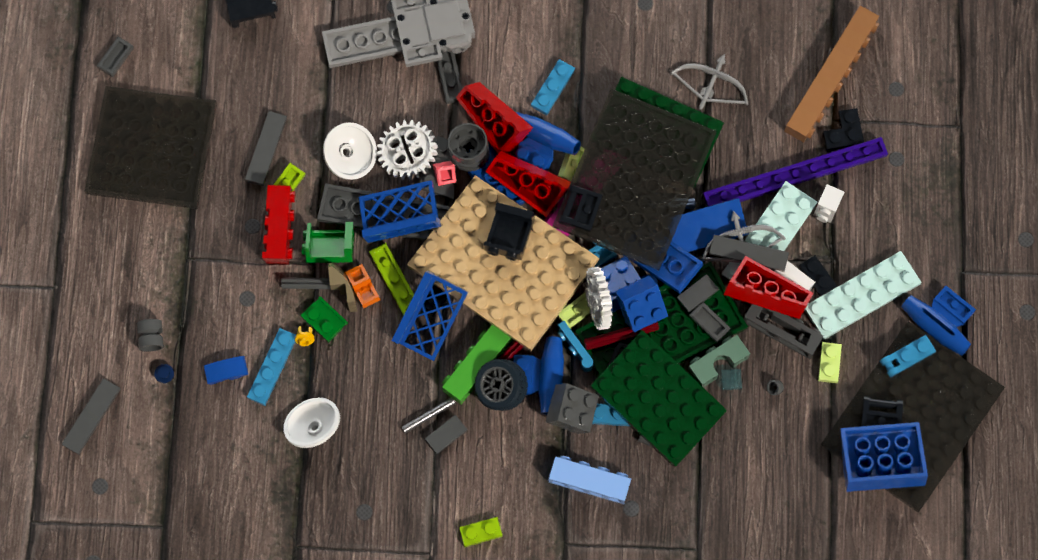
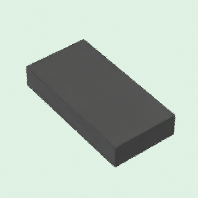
[97,37,134,77]
[677,274,719,313]
[689,302,730,343]
[425,415,468,455]

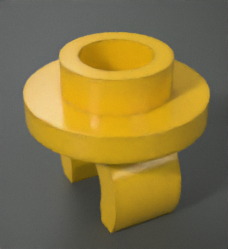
[295,326,314,346]

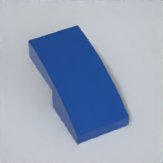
[204,356,248,385]

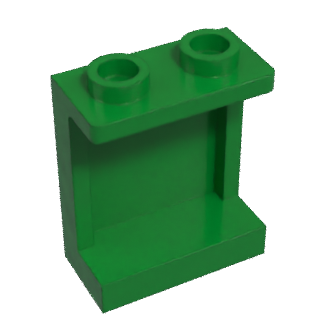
[302,222,354,263]

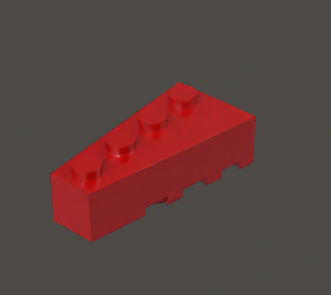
[456,82,533,154]
[485,151,572,217]
[262,185,296,264]
[723,256,814,319]

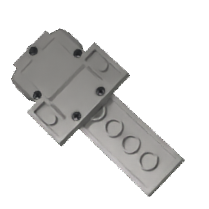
[322,0,475,68]

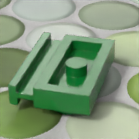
[300,296,348,343]

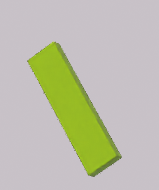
[369,243,414,316]

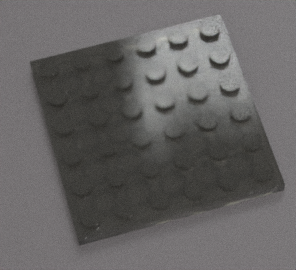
[84,86,217,209]

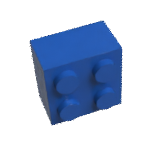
[601,256,641,313]
[615,275,668,332]

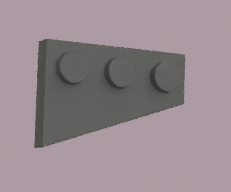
[420,136,455,201]

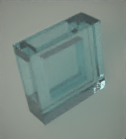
[721,369,742,390]

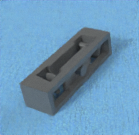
[744,304,823,359]

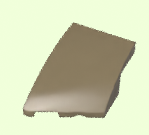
[328,262,357,312]

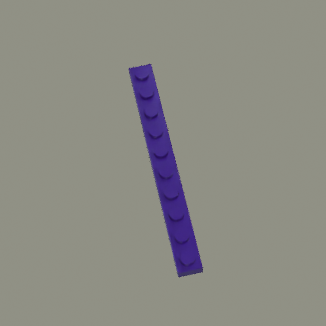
[703,137,888,207]

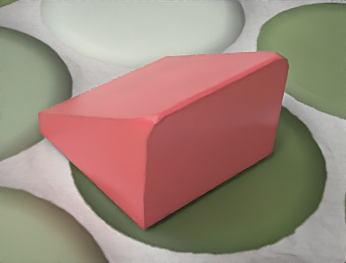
[433,161,456,186]

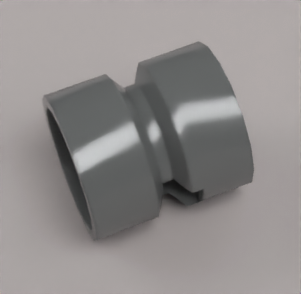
[137,319,164,352]

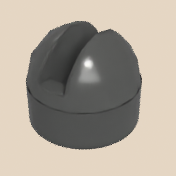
[767,380,784,395]

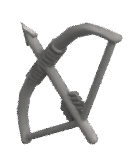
[670,54,748,110]
[702,211,786,263]

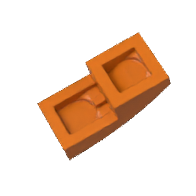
[345,264,380,309]

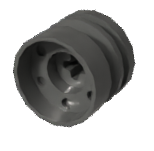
[448,123,489,172]

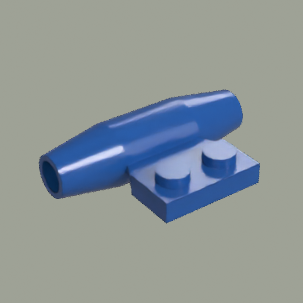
[514,112,581,171]
[901,286,976,356]
[514,336,564,415]

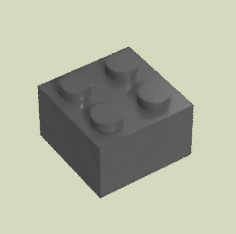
[546,383,599,434]

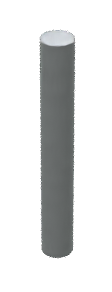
[402,397,456,434]

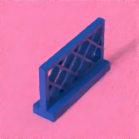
[359,180,441,243]
[391,271,468,361]

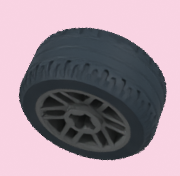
[474,359,528,411]

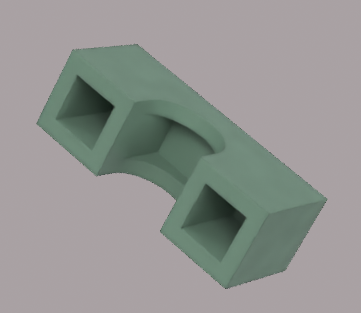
[688,335,750,388]

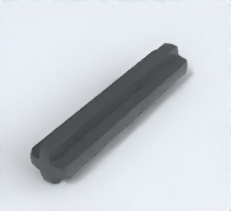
[281,277,331,289]

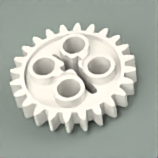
[377,120,438,180]
[585,266,612,330]

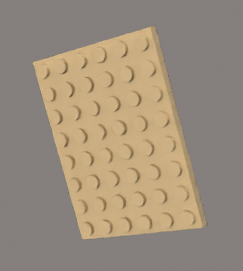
[407,175,599,351]

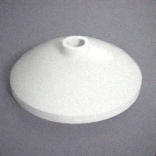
[323,123,377,180]
[284,398,340,448]

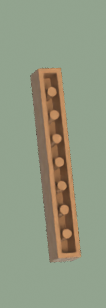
[784,6,880,143]

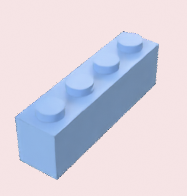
[549,455,631,504]

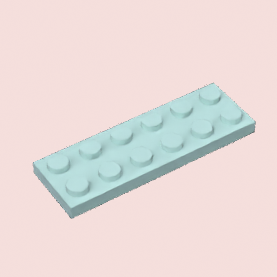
[722,181,818,280]
[805,251,922,340]

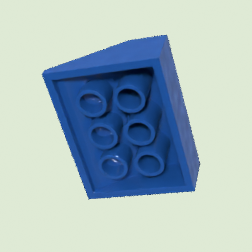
[840,422,928,492]

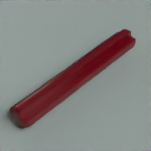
[584,322,659,350]

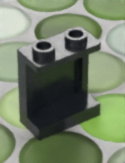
[226,0,278,28]
[483,202,535,261]

